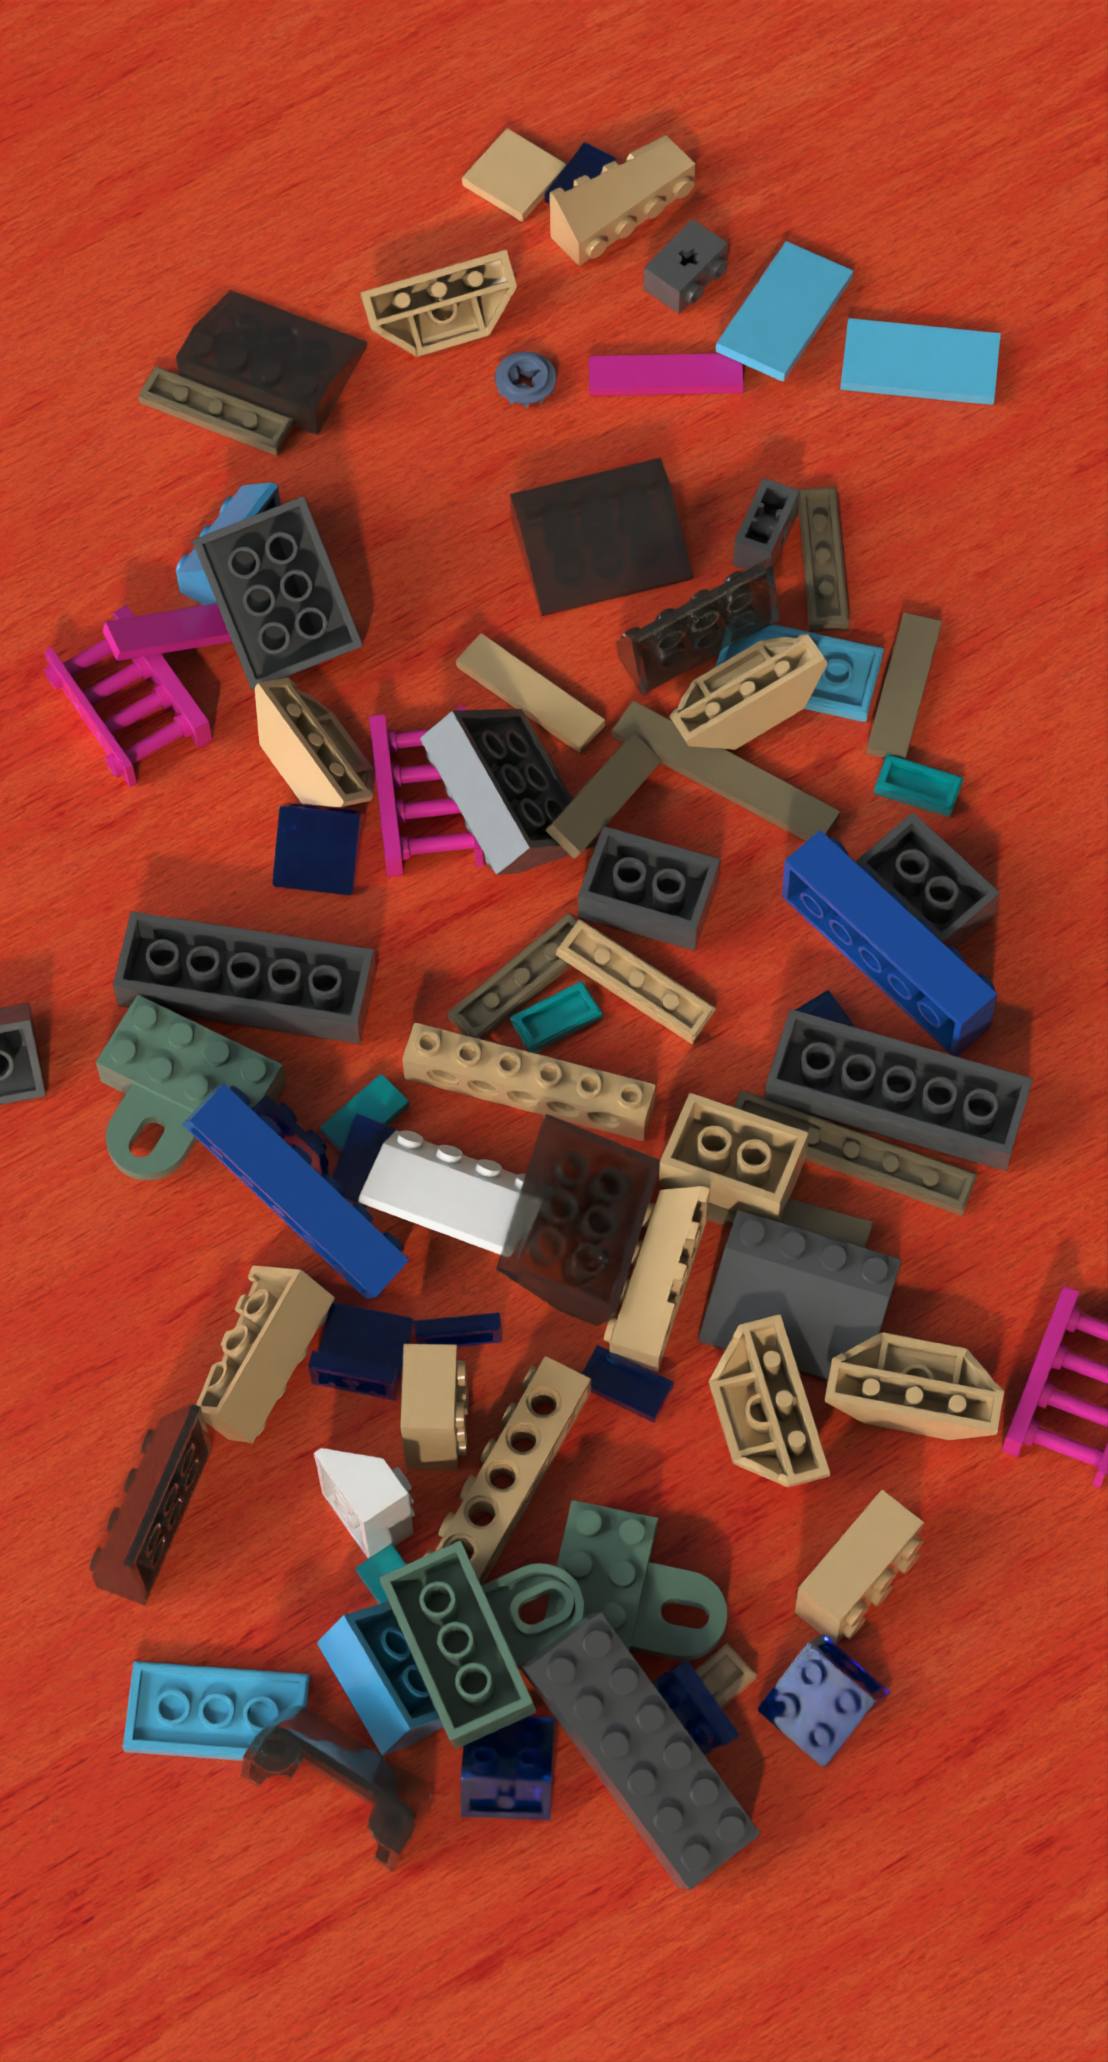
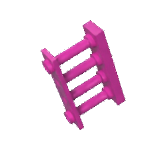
[44,605,212,787]
[369,706,484,877]
[1002,1286,1108,1488]

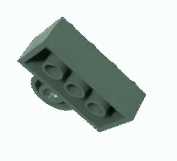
[96,995,286,1181]
[544,1500,727,1661]
[379,1540,585,1749]

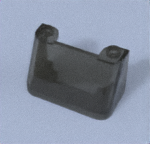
[241,1705,433,1872]

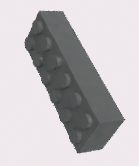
[113,911,376,1044]
[765,1009,1033,1171]
[520,1612,761,1890]

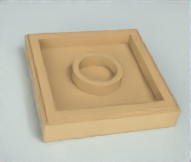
[462,128,567,222]

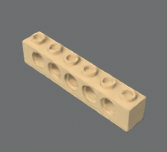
[402,1022,656,1141]
[424,1356,591,1585]

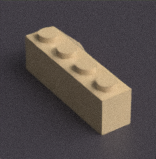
[550,135,695,266]
[604,1186,710,1372]
[193,1265,335,1443]

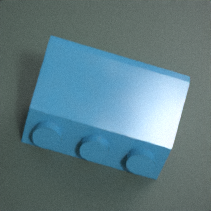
[176,482,281,605]
[317,1601,444,1756]

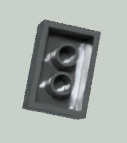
[855,812,1000,949]
[578,826,720,951]

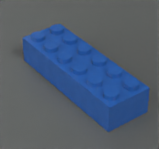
[781,830,997,1057]

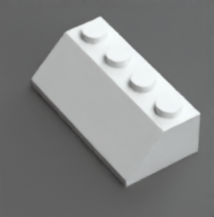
[358,1130,552,1260]

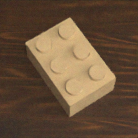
[659,1093,809,1222]
[401,1344,469,1470]
[794,1490,924,1646]

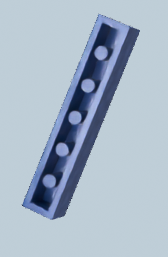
[182,1084,409,1299]

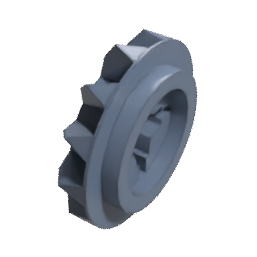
[495,352,556,408]

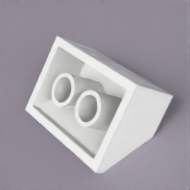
[314,1448,415,1559]

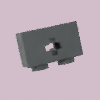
[644,219,728,314]
[733,478,800,578]

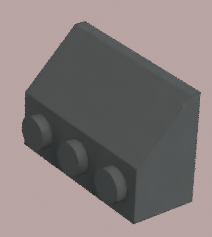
[0,1003,46,1105]

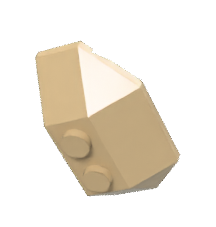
[360,249,517,357]
[670,634,828,750]
[255,678,375,807]
[709,1314,830,1487]
[824,1332,1004,1440]

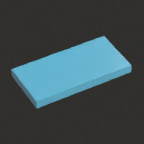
[716,241,853,382]
[840,318,1001,405]
[716,615,884,722]
[123,1661,311,1765]

